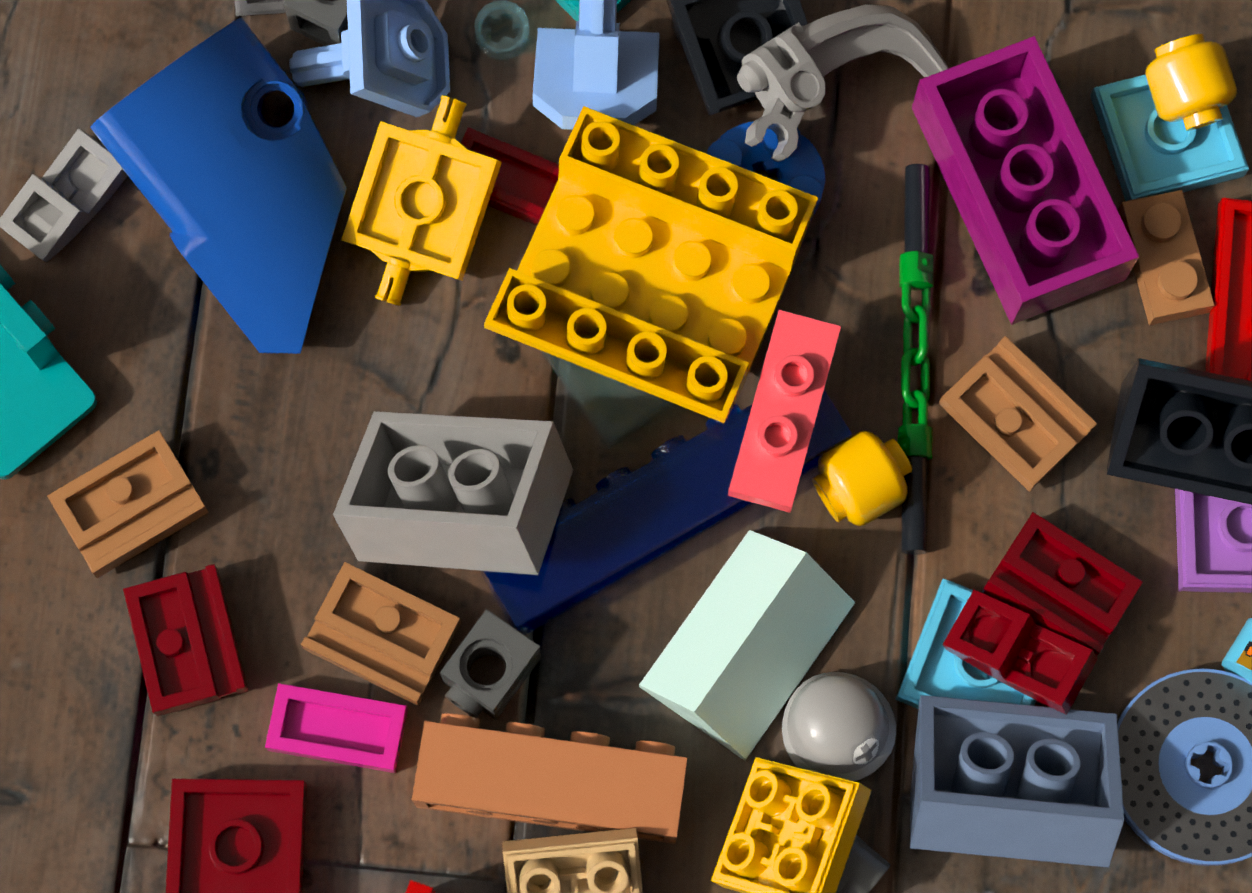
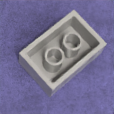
[333,411,573,575]

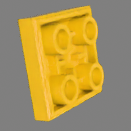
[711,757,872,893]

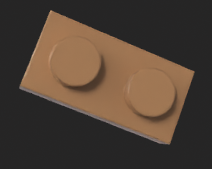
[1118,190,1215,325]

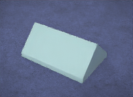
[639,530,855,761]

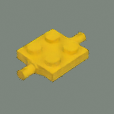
[341,95,502,306]

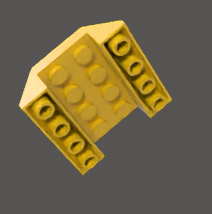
[484,106,818,423]

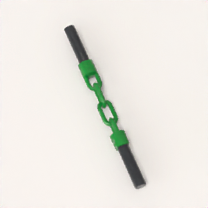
[898,164,934,555]

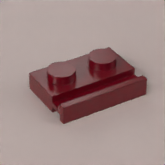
[982,512,1143,657]
[123,564,248,717]

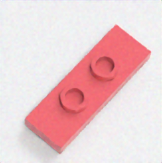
[728,310,841,513]

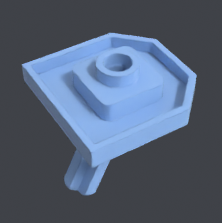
[289,0,450,117]
[533,0,660,130]

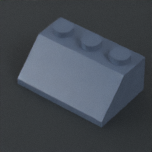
[910,695,1124,868]

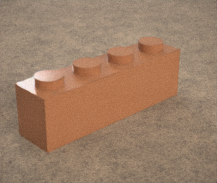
[412,713,687,844]

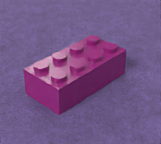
[912,36,1139,325]

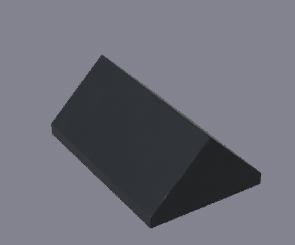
[1107,358,1252,505]

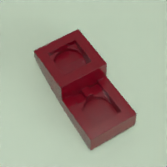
[942,590,1098,715]

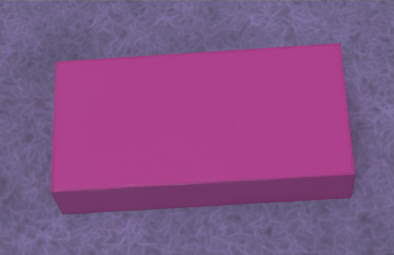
[265,683,408,773]

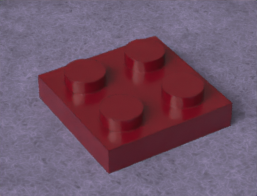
[165,779,307,893]

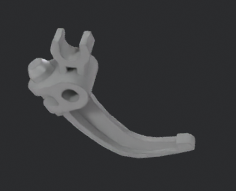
[737,4,949,162]

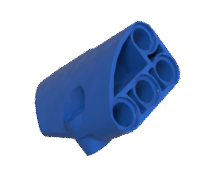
[90,17,347,354]

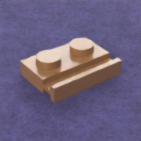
[939,336,1097,492]
[47,430,209,578]
[301,562,461,706]

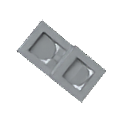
[0,128,128,262]

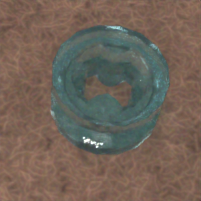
[475,0,529,61]

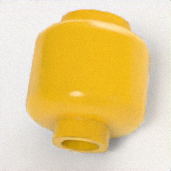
[1145,33,1237,131]
[812,431,912,526]

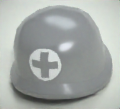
[782,672,896,782]

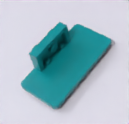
[0,265,97,480]

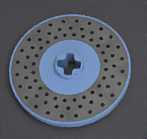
[1117,669,1252,866]

